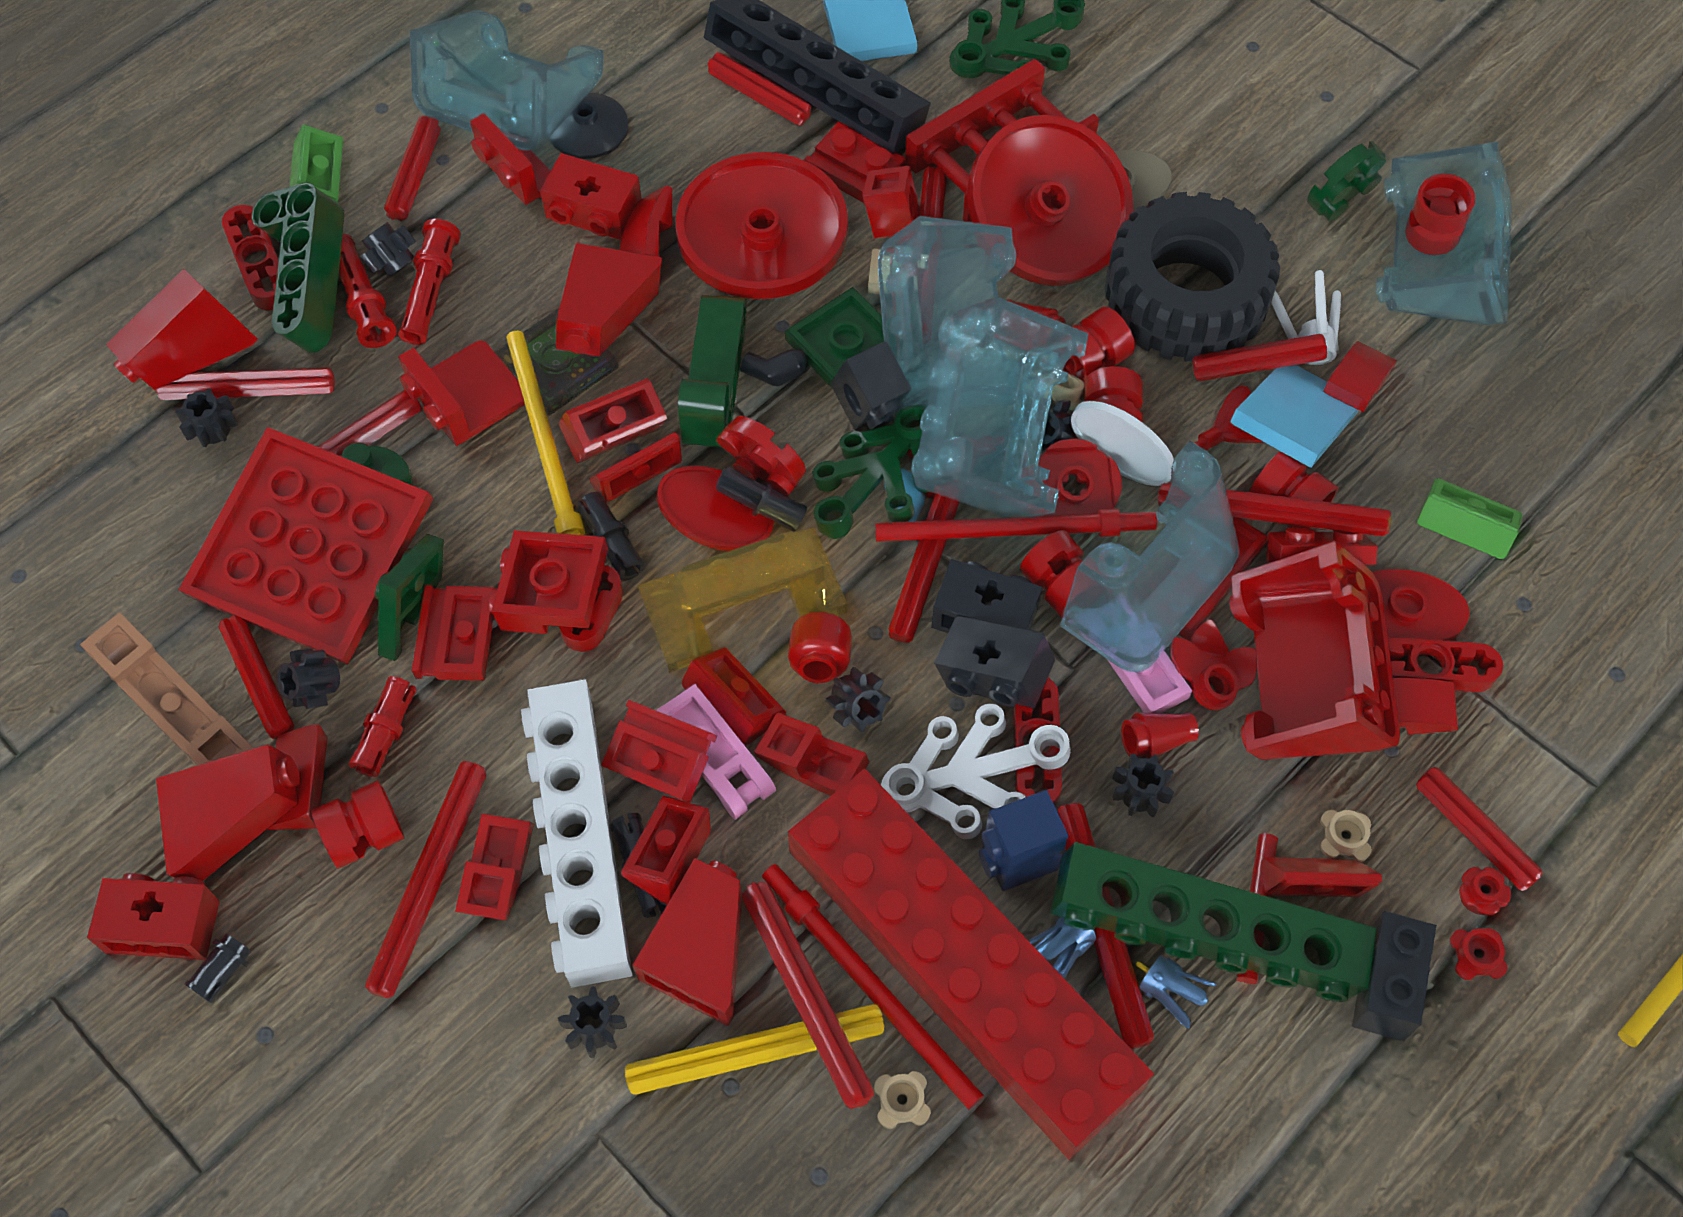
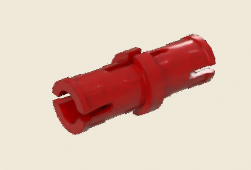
[348,676,417,777]

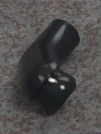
[740,349,808,386]

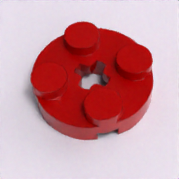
[717,416,806,497]
[1028,439,1122,516]

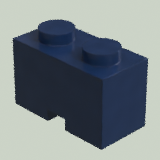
[979,790,1068,892]

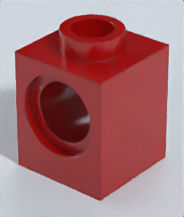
[863,166,920,238]

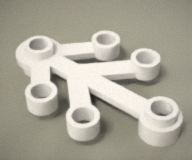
[881,704,1071,839]

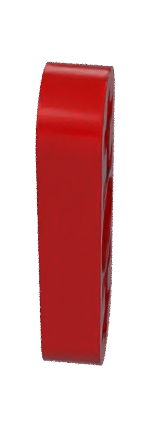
[222,205,279,311]
[1388,637,1503,692]
[1013,678,1062,806]

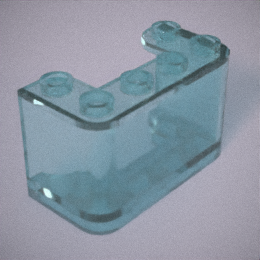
[911,296,1089,518]

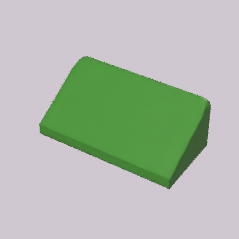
[289,125,343,203]
[1417,478,1523,559]

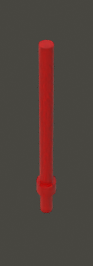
[875,508,1157,542]
[762,864,984,1110]

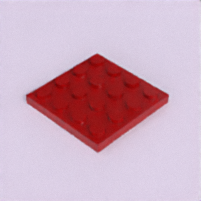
[178,427,434,665]

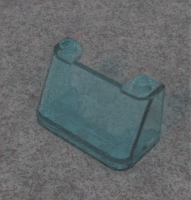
[410,10,603,151]
[1376,141,1512,326]
[878,216,1029,412]
[1060,441,1239,672]

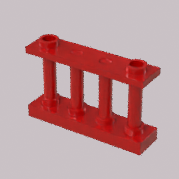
[905,59,1099,226]

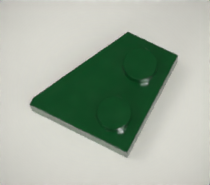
[375,534,444,661]

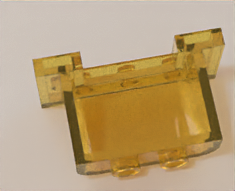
[638,527,847,673]

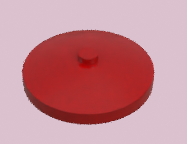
[967,115,1133,286]
[676,152,848,299]

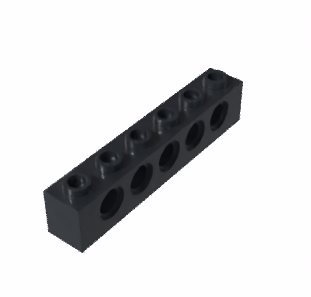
[703,0,931,154]

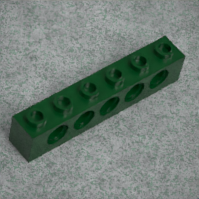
[1050,842,1377,1002]

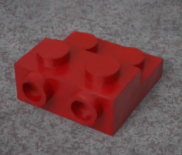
[489,530,608,634]

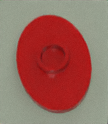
[657,466,774,552]
[1372,569,1469,641]

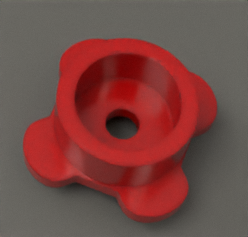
[1450,928,1508,980]

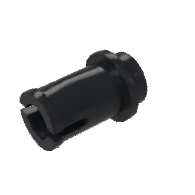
[184,933,252,1004]

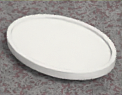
[1071,401,1175,486]

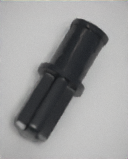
[716,467,807,532]

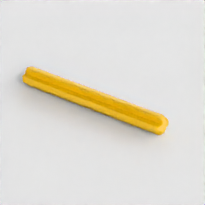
[625,1004,884,1095]

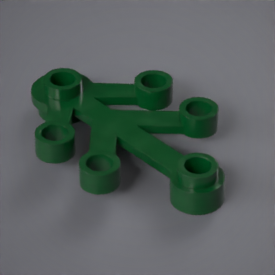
[949,0,1085,78]
[812,405,941,539]

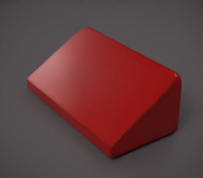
[589,432,682,503]
[681,647,787,746]
[267,725,328,830]
[621,796,711,904]
[1261,857,1382,897]

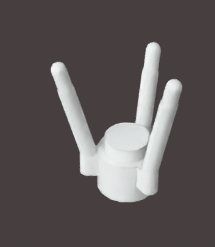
[1271,270,1341,365]

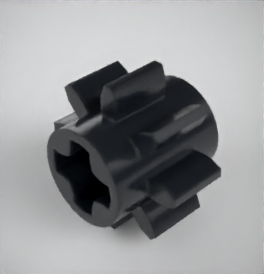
[360,222,416,276]
[175,388,238,447]
[1024,398,1078,451]
[277,648,340,709]
[826,667,891,732]
[1112,753,1174,817]
[558,986,627,1058]

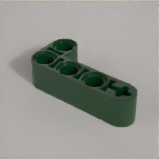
[252,183,344,353]
[678,295,747,447]

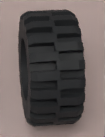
[1105,192,1280,362]

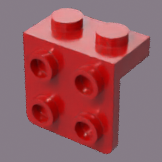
[398,340,525,446]

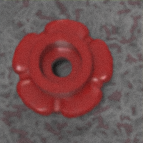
[1459,867,1511,915]

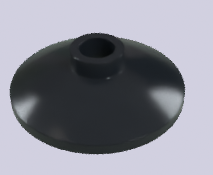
[546,93,628,159]

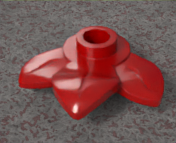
[1171,619,1257,711]

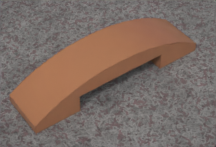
[80,612,254,766]

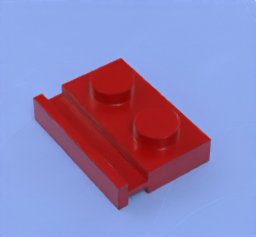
[804,121,906,204]
[411,585,494,681]
[601,699,717,803]

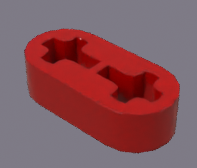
[559,565,623,652]

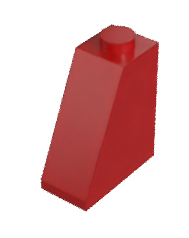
[556,243,662,357]
[106,269,259,390]
[156,744,300,881]
[633,858,742,1027]

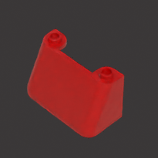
[1229,541,1400,760]

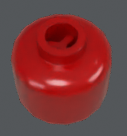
[788,611,852,684]

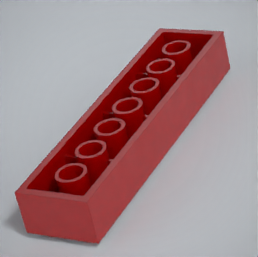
[788,769,1154,1160]

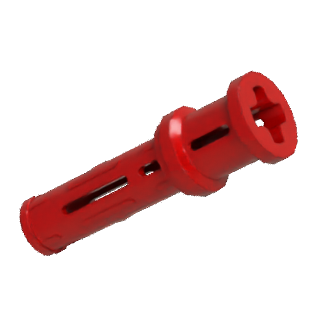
[398,219,461,345]
[339,233,397,348]

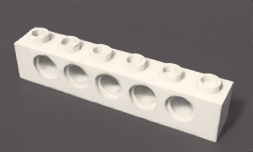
[521,679,633,988]

